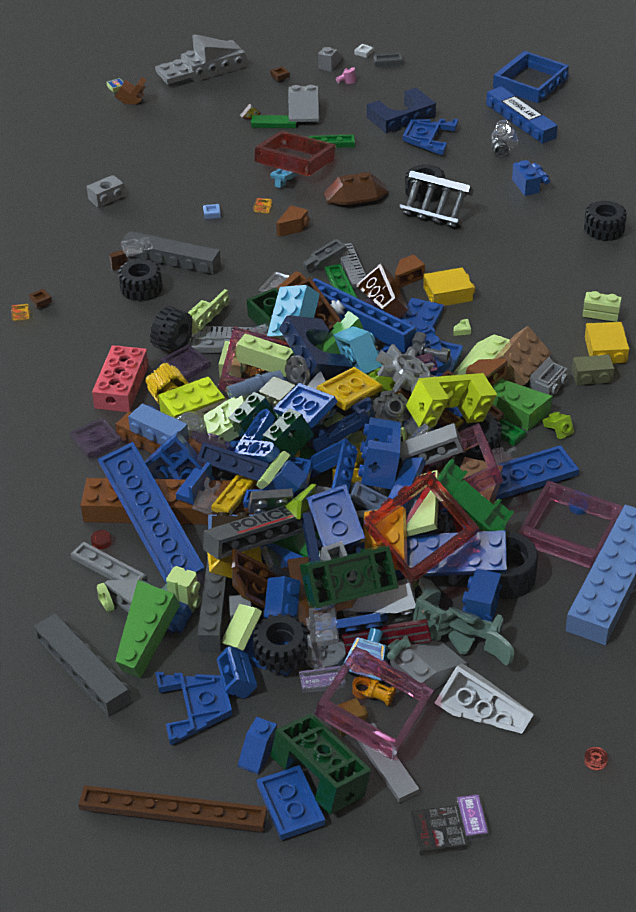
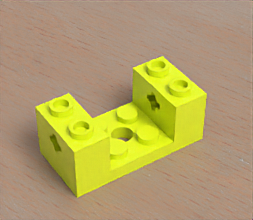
[406,373,497,428]

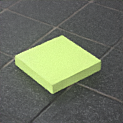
[221,604,262,651]

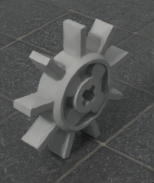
[376,344,436,393]

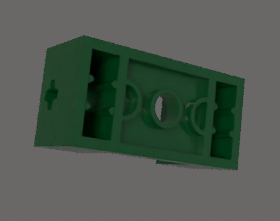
[228,392,314,461]
[299,545,399,608]
[271,713,371,815]

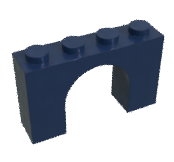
[367,87,436,133]
[279,315,353,379]

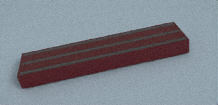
[342,619,432,655]

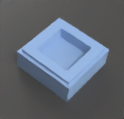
[203,204,221,219]

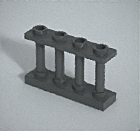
[399,170,474,228]

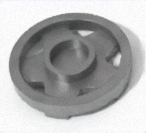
[285,355,310,386]

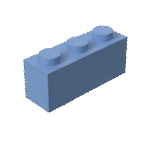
[128,403,189,445]

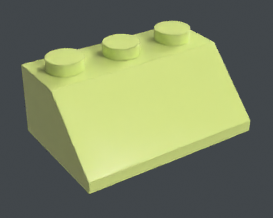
[237,334,295,377]
[453,334,509,375]

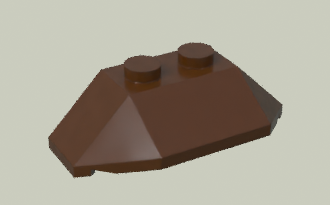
[323,172,389,205]
[232,549,287,609]

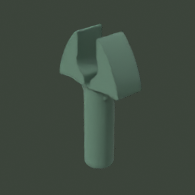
[387,635,412,660]

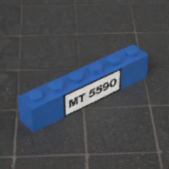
[486,86,558,144]

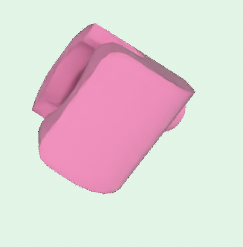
[336,67,356,84]

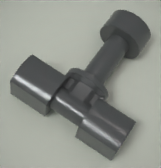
[405,332,451,363]

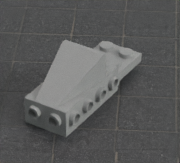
[155,34,246,84]

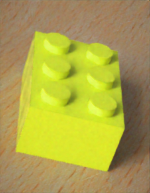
[158,376,225,428]

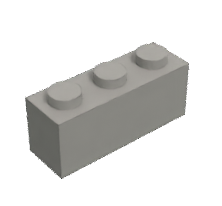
[400,423,464,465]

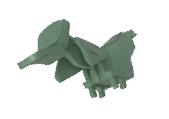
[413,576,514,665]

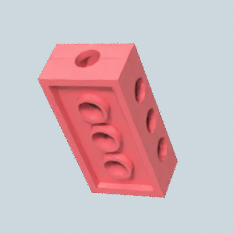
[92,345,149,412]

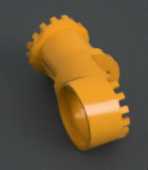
[352,676,396,706]

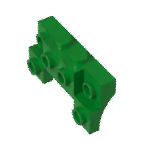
[430,459,514,531]

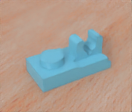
[270,165,299,188]

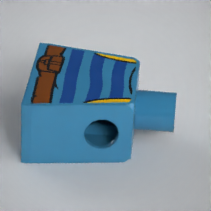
[342,628,389,683]

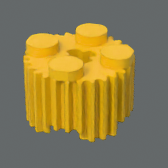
[146,363,188,404]

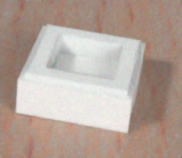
[355,44,374,58]

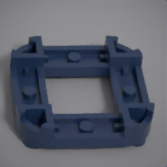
[305,397,375,453]

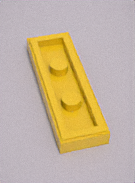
[211,474,258,516]

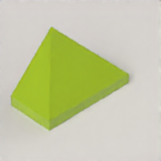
[285,484,316,519]

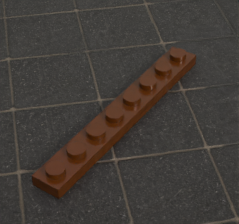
[78,785,267,832]

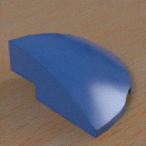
[145,431,215,480]

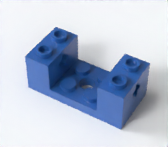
[358,417,401,489]

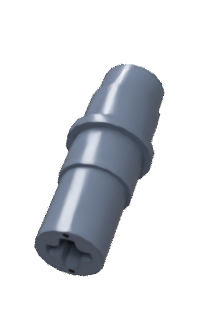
[226,370,284,399]

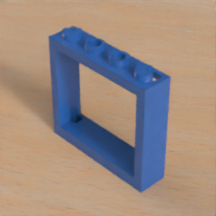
[493,51,569,103]
[292,438,358,500]

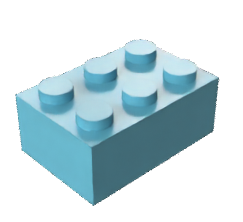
[267,285,320,345]
[333,326,382,374]

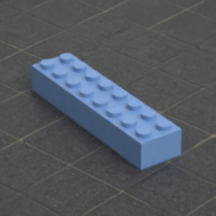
[565,505,636,645]

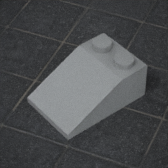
[288,85,319,122]
[390,639,467,700]

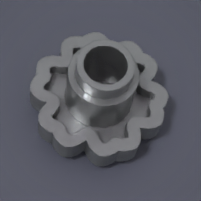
[372,390,410,426]

